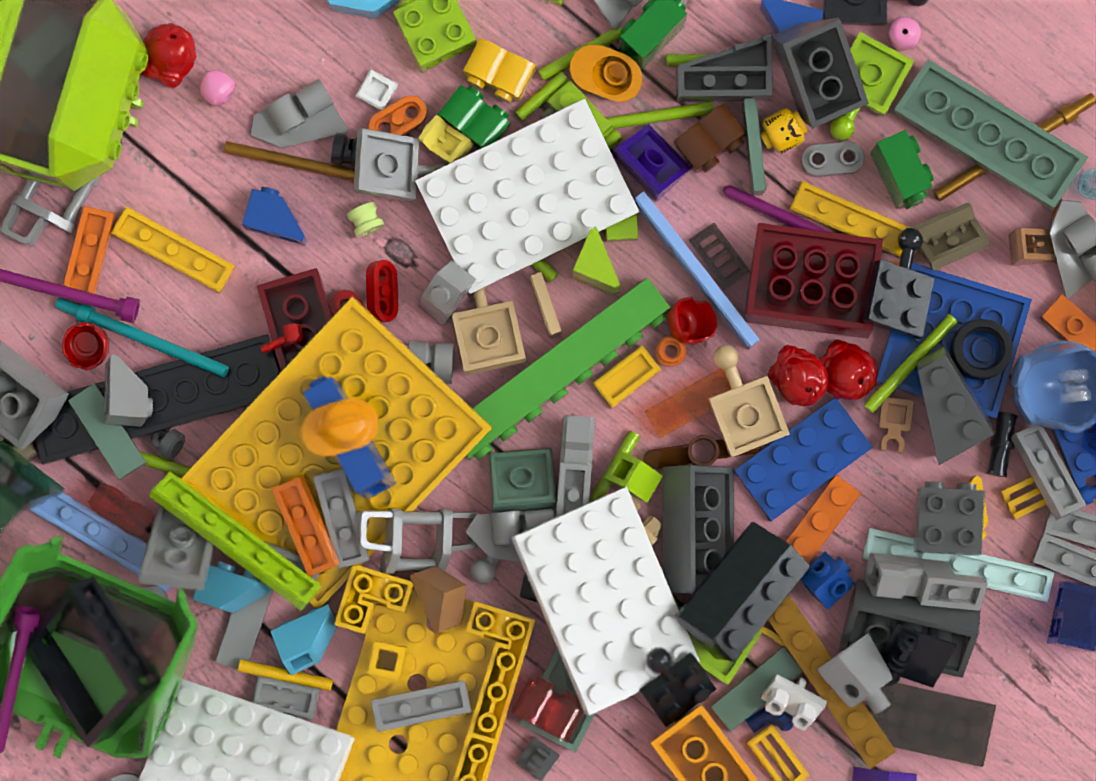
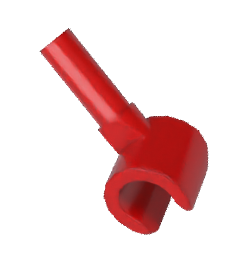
[260,323,303,353]

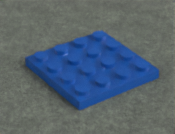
[876,262,1032,419]

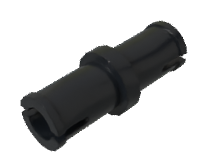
[987,412,1018,477]

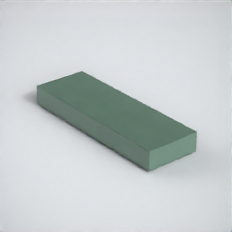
[742,98,766,196]
[68,383,147,480]
[710,647,803,732]

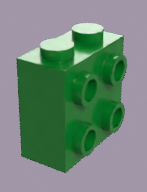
[619,0,687,71]
[870,129,934,210]

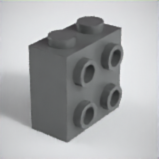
[914,482,985,556]

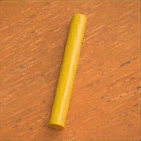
[237,659,333,691]

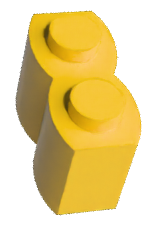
[463,38,536,103]

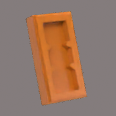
[1040,294,1096,351]

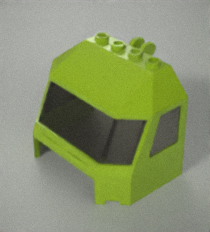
[0,0,148,191]

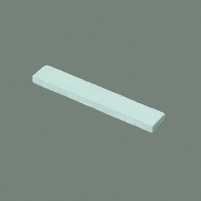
[862,528,1055,602]

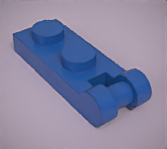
[1051,428,1096,505]

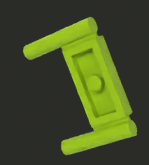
[514,71,623,150]

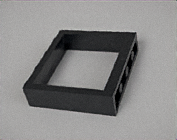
[26,576,162,748]

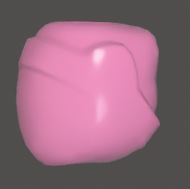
[888,17,921,51]
[200,70,235,106]

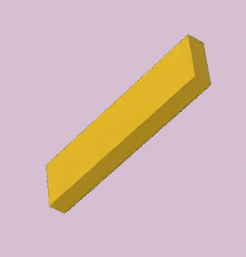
[789,181,911,258]
[111,206,236,294]

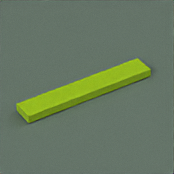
[149,472,322,611]

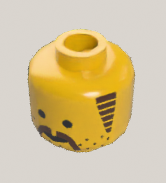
[760,108,808,154]

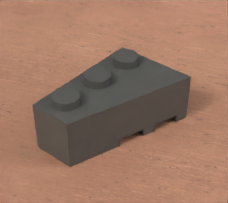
[676,33,773,102]
[917,346,994,465]

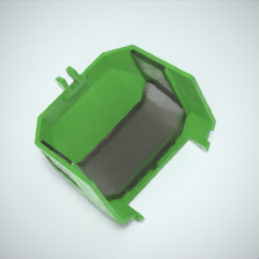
[0,535,198,759]

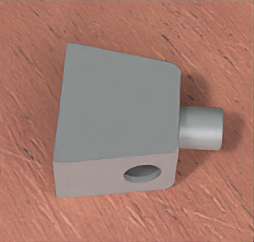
[817,634,892,715]

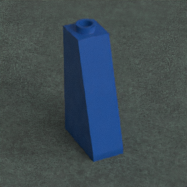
[303,376,397,499]

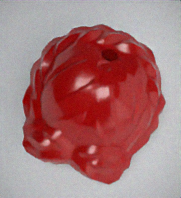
[141,23,197,89]
[819,339,878,400]
[767,345,829,406]

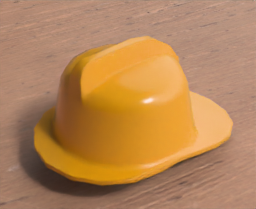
[570,44,643,102]
[301,398,378,457]

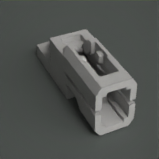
[556,415,595,517]
[864,553,988,611]

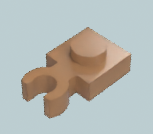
[878,397,914,454]

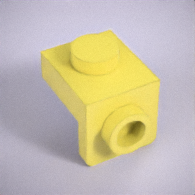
[418,115,474,164]

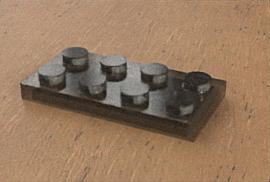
[865,683,996,767]

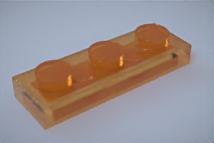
[645,369,731,439]

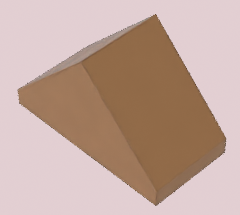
[1008,228,1056,266]
[410,566,467,634]

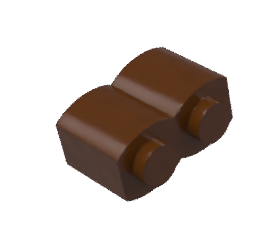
[673,103,746,173]

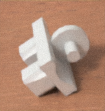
[761,674,827,731]

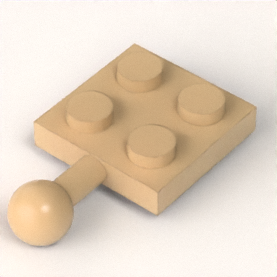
[452,286,526,375]
[707,345,790,458]

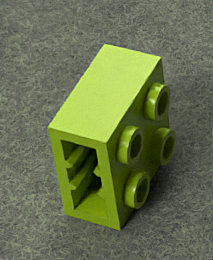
[393,0,477,73]

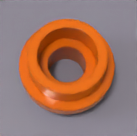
[655,335,687,367]

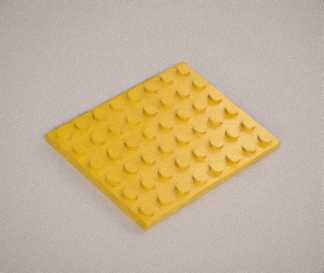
[181,296,492,608]

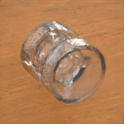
[1057,369,1092,404]

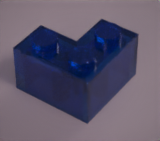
[1046,581,1096,652]

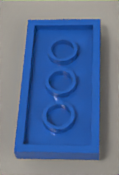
[734,398,873,522]

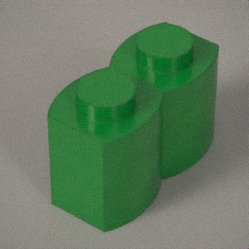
[438,85,510,150]

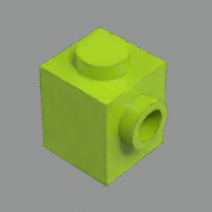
[605,451,663,503]

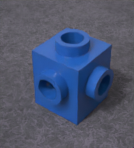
[800,552,856,610]

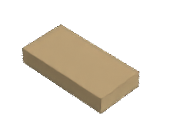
[530,272,562,338]

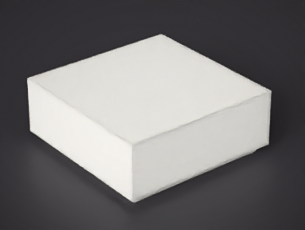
[356,69,398,111]

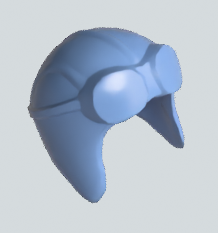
[1011,341,1096,433]

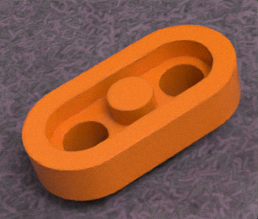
[369,95,427,136]

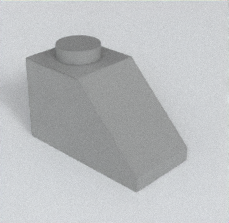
[419,260,476,326]
[104,354,153,427]

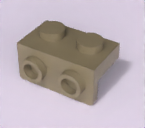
[914,202,990,271]

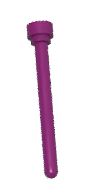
[723,185,831,232]
[0,269,140,324]
[0,606,41,753]

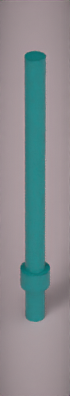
[55,297,229,378]

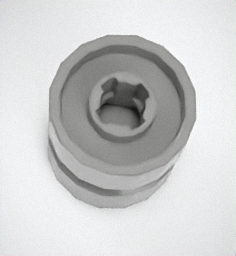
[409,341,454,384]

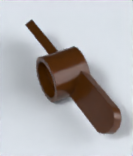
[643,435,762,469]

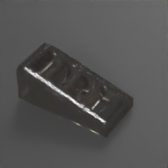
[688,223,751,292]

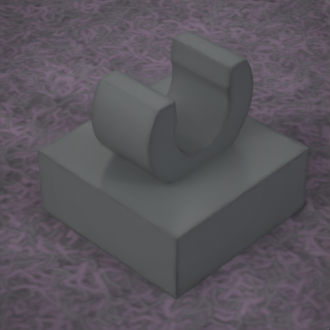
[516,737,560,781]

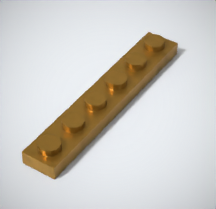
[768,594,897,769]

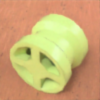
[346,202,385,238]

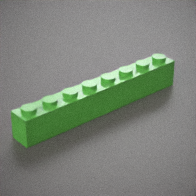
[466,278,671,461]

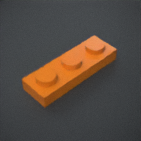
[63,206,116,294]
[272,475,340,576]
[785,475,862,564]

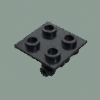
[880,624,957,688]

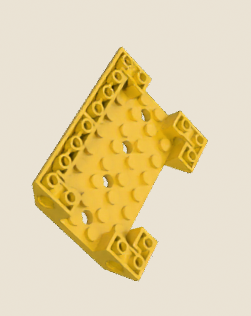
[334,564,536,781]

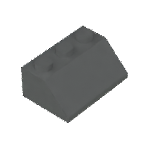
[771,18,869,129]

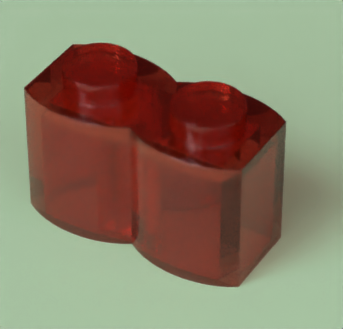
[88,483,156,538]
[511,676,584,743]

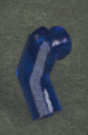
[745,706,794,733]

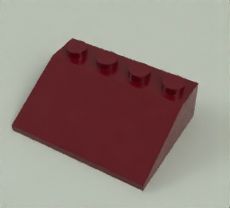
[744,223,883,339]

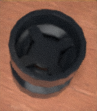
[331,133,357,167]

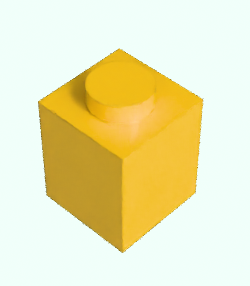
[368,640,407,679]

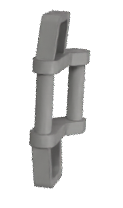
[1,140,100,247]
[356,508,479,574]

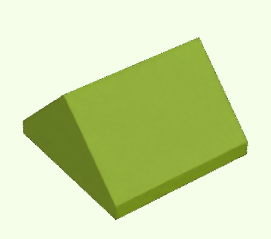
[572,227,620,295]

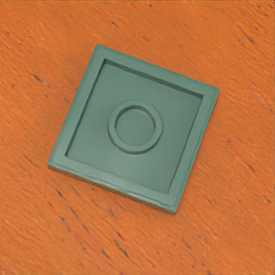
[489,448,556,512]

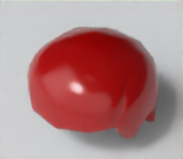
[667,297,717,345]
[62,322,110,371]

